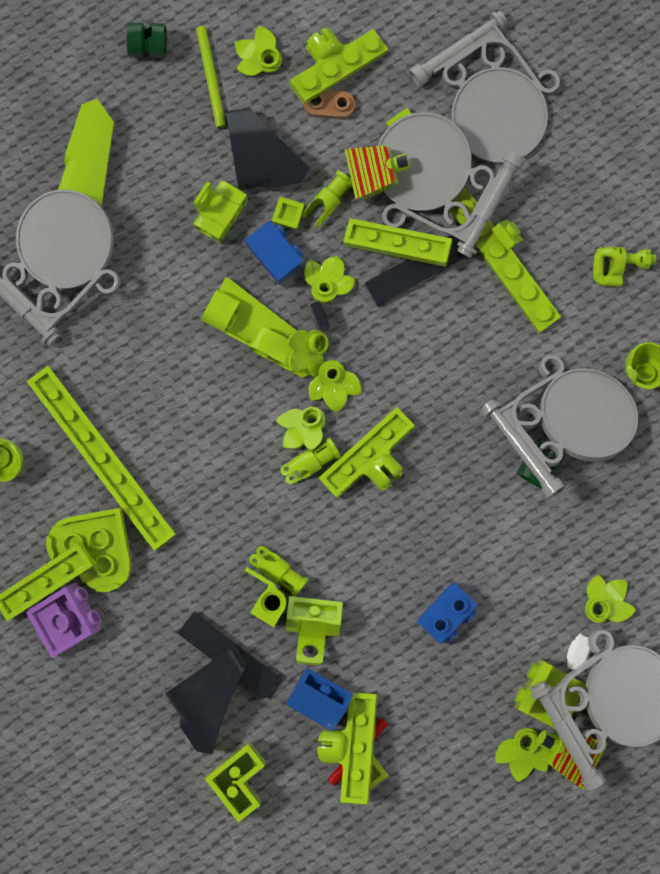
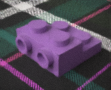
[26,583,102,658]

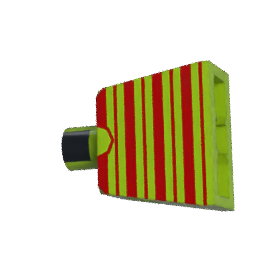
[345,145,411,201]
[537,730,607,790]

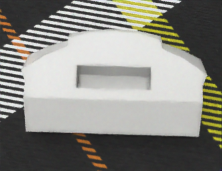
[567,634,591,673]

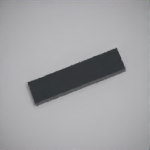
[364,235,468,307]
[177,612,279,699]

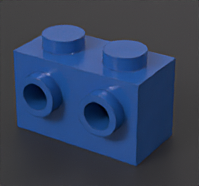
[245,220,304,285]
[416,582,477,644]
[286,667,353,731]

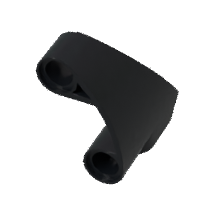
[226,107,310,190]
[165,646,248,755]

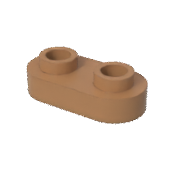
[303,90,355,119]

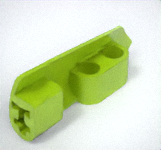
[58,99,114,207]
[201,277,310,378]

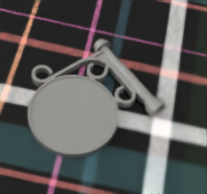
[408,11,560,164]
[378,112,527,258]
[0,189,121,347]
[482,355,638,500]
[530,630,660,791]

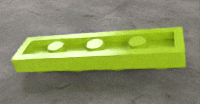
[343,218,452,267]
[0,541,96,621]

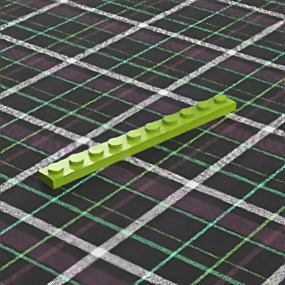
[386,108,561,333]

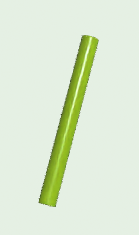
[196,26,226,129]

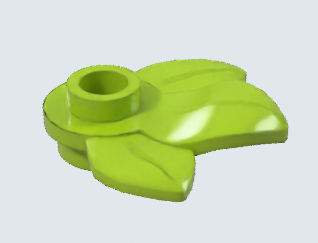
[234,26,282,76]
[304,256,355,304]
[287,330,329,377]
[308,360,361,412]
[276,407,326,451]
[585,575,635,623]
[495,728,549,782]

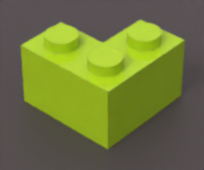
[205,741,266,823]

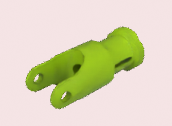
[302,170,353,228]
[280,437,341,484]
[249,546,309,597]

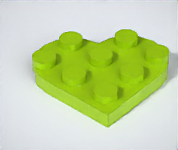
[46,507,132,592]

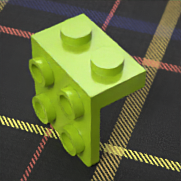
[514,659,585,729]

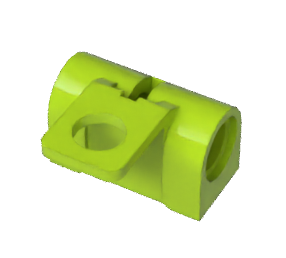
[192,181,248,244]
[245,567,287,627]
[286,596,343,665]

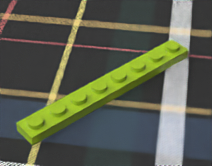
[27,366,176,551]

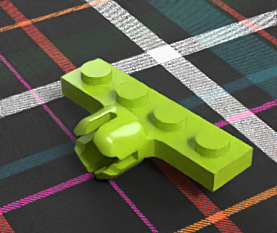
[289,28,388,105]
[319,407,415,499]
[317,693,378,806]

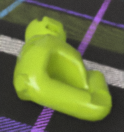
[593,246,656,287]

